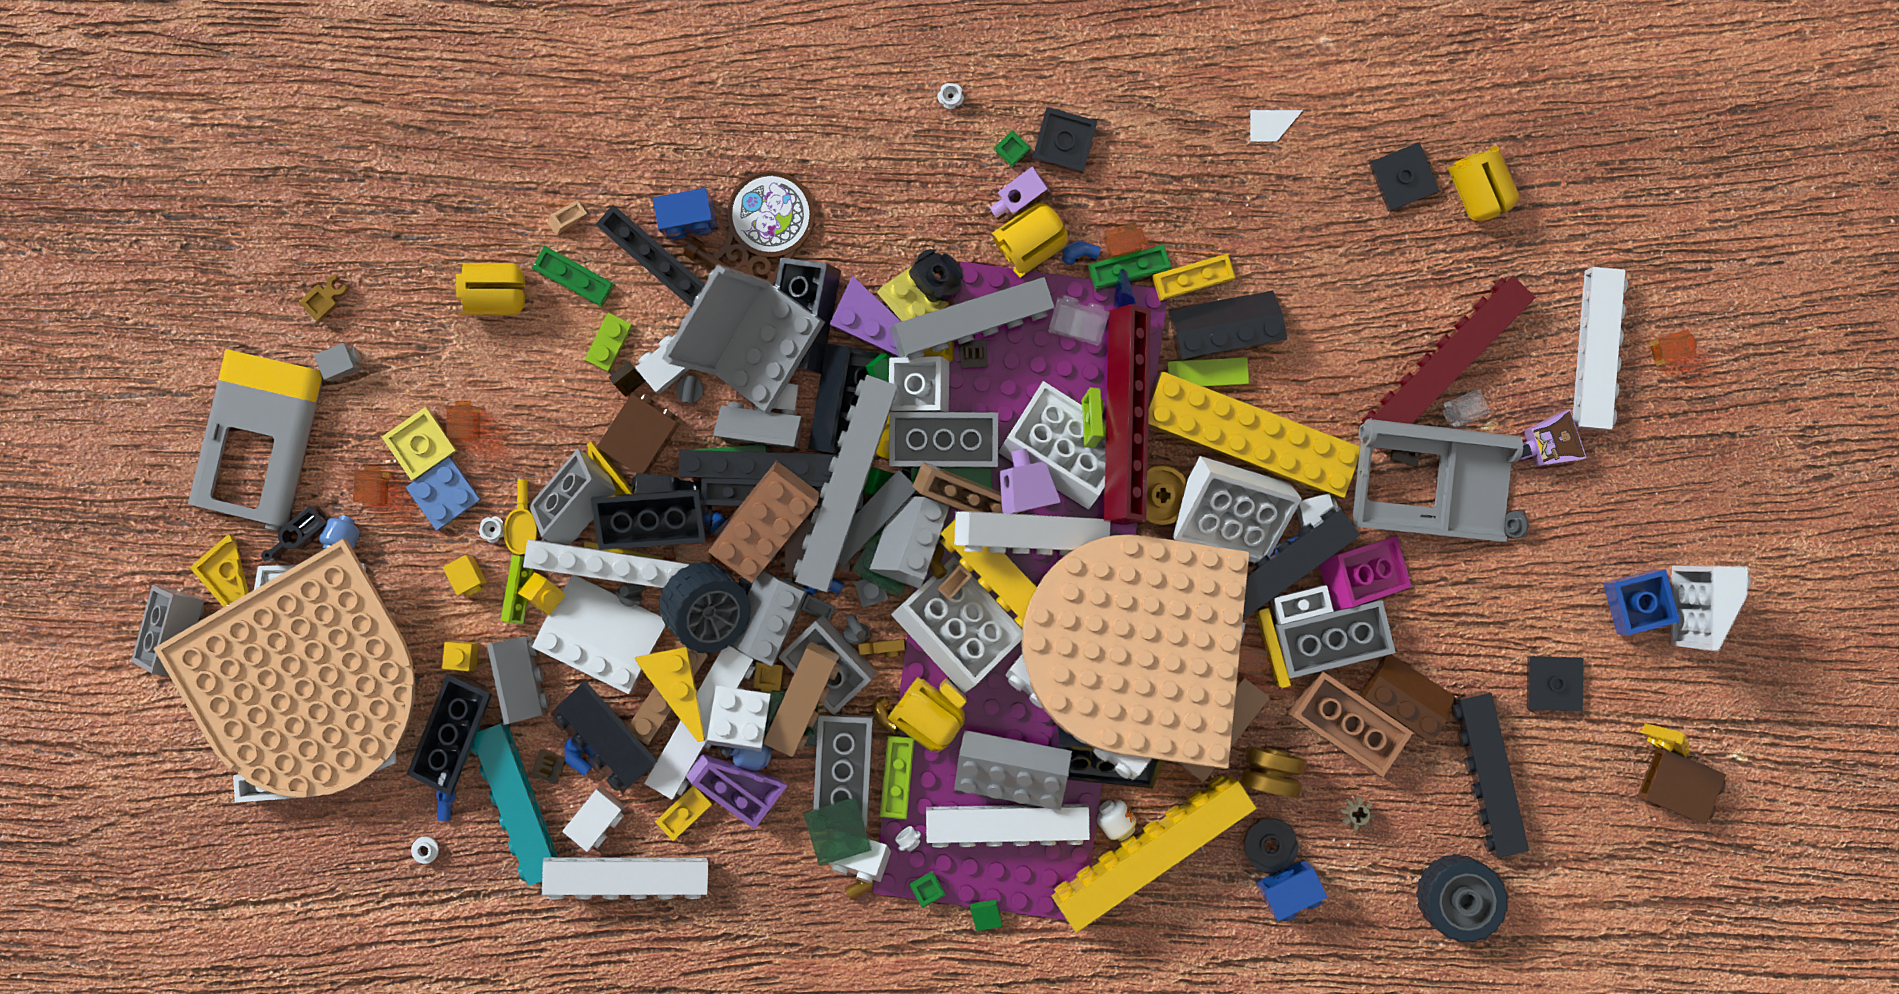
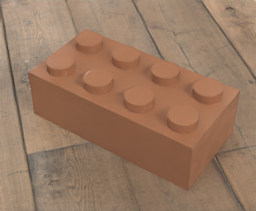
[708,461,820,583]
[1288,671,1413,777]

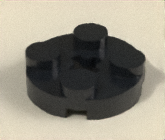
[909,249,963,303]
[1243,818,1298,873]

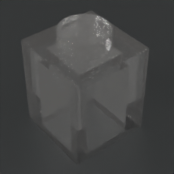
[1443,389,1490,427]

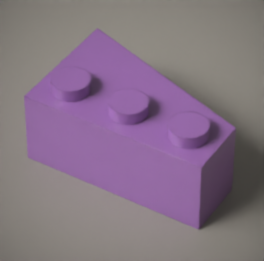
[830,276,901,358]
[686,754,788,829]

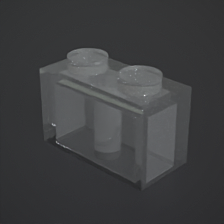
[1048,296,1109,346]

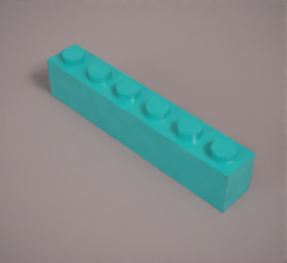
[471,722,559,886]

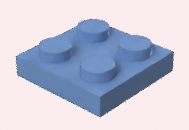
[405,456,482,531]

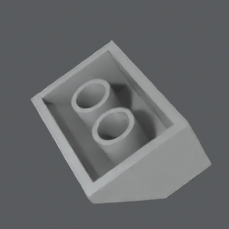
[713,402,803,449]
[529,448,616,545]
[869,497,950,588]
[731,570,809,666]
[131,585,204,676]
[778,615,877,715]
[487,635,550,725]

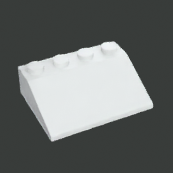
[998,381,1106,510]
[1173,456,1302,562]
[891,556,1022,693]
[1671,566,1751,651]
[532,574,666,694]

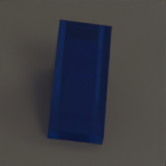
[1113,269,1136,308]

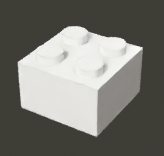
[889,356,950,412]
[707,686,770,752]

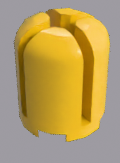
[1447,145,1519,221]
[991,202,1068,277]
[456,263,525,316]
[887,677,965,752]

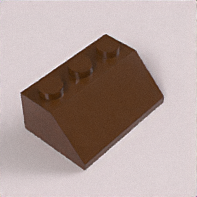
[1358,654,1455,743]

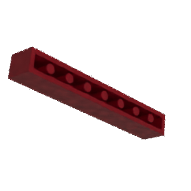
[1358,275,1536,451]
[1104,304,1151,525]

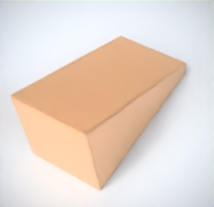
[547,200,587,236]
[937,564,972,600]

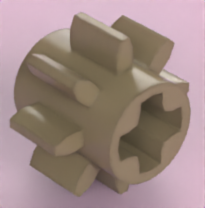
[1339,796,1375,831]

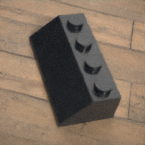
[775,258,841,374]
[1168,290,1287,361]
[808,344,880,455]
[591,489,711,550]
[406,674,492,796]
[551,680,657,794]
[1051,723,1164,789]

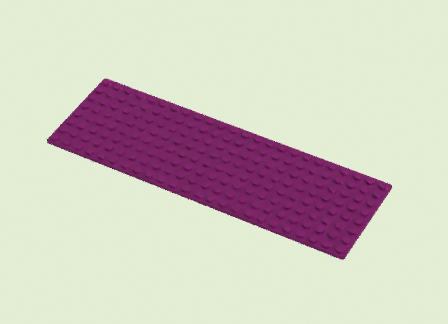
[873,262,1167,920]

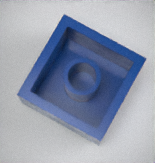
[652,188,718,241]
[1603,569,1680,635]
[1256,859,1328,922]

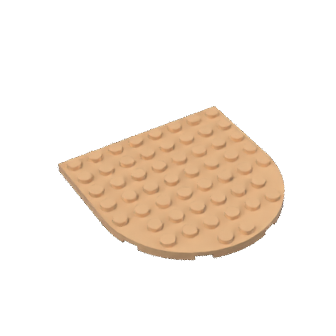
[1022,535,1249,769]
[154,539,415,797]

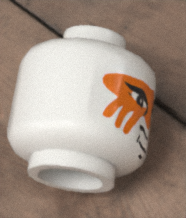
[1096,800,1136,841]

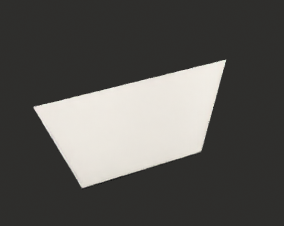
[1250,110,1303,142]

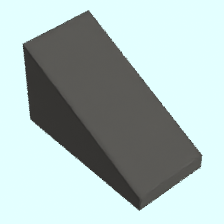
[801,594,836,621]

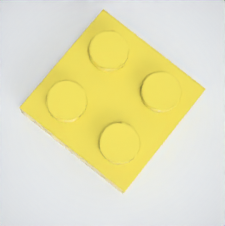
[877,266,949,321]
[382,407,458,481]

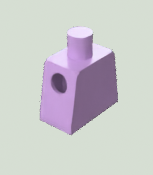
[1000,448,1060,514]

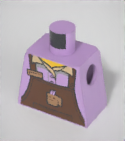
[989,167,1052,221]
[1515,410,1586,466]

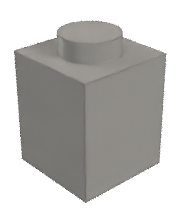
[314,343,362,382]

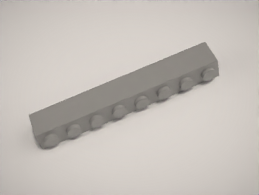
[793,375,898,592]

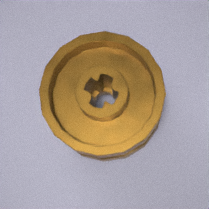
[1140,466,1187,525]
[1241,746,1307,798]

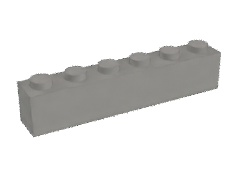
[889,277,1055,360]

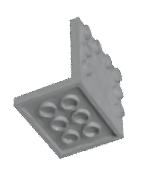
[662,264,825,413]

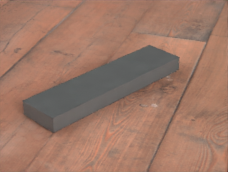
[839,470,917,566]

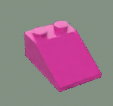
[1319,536,1412,610]

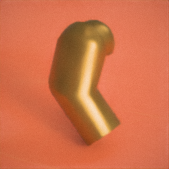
[928,544,947,580]
[872,696,901,735]
[844,879,874,900]

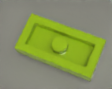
[584,313,633,372]
[1081,387,1106,448]

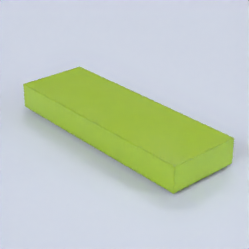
[1167,357,1249,387]
[880,735,914,819]

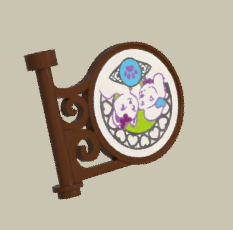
[683,171,815,285]

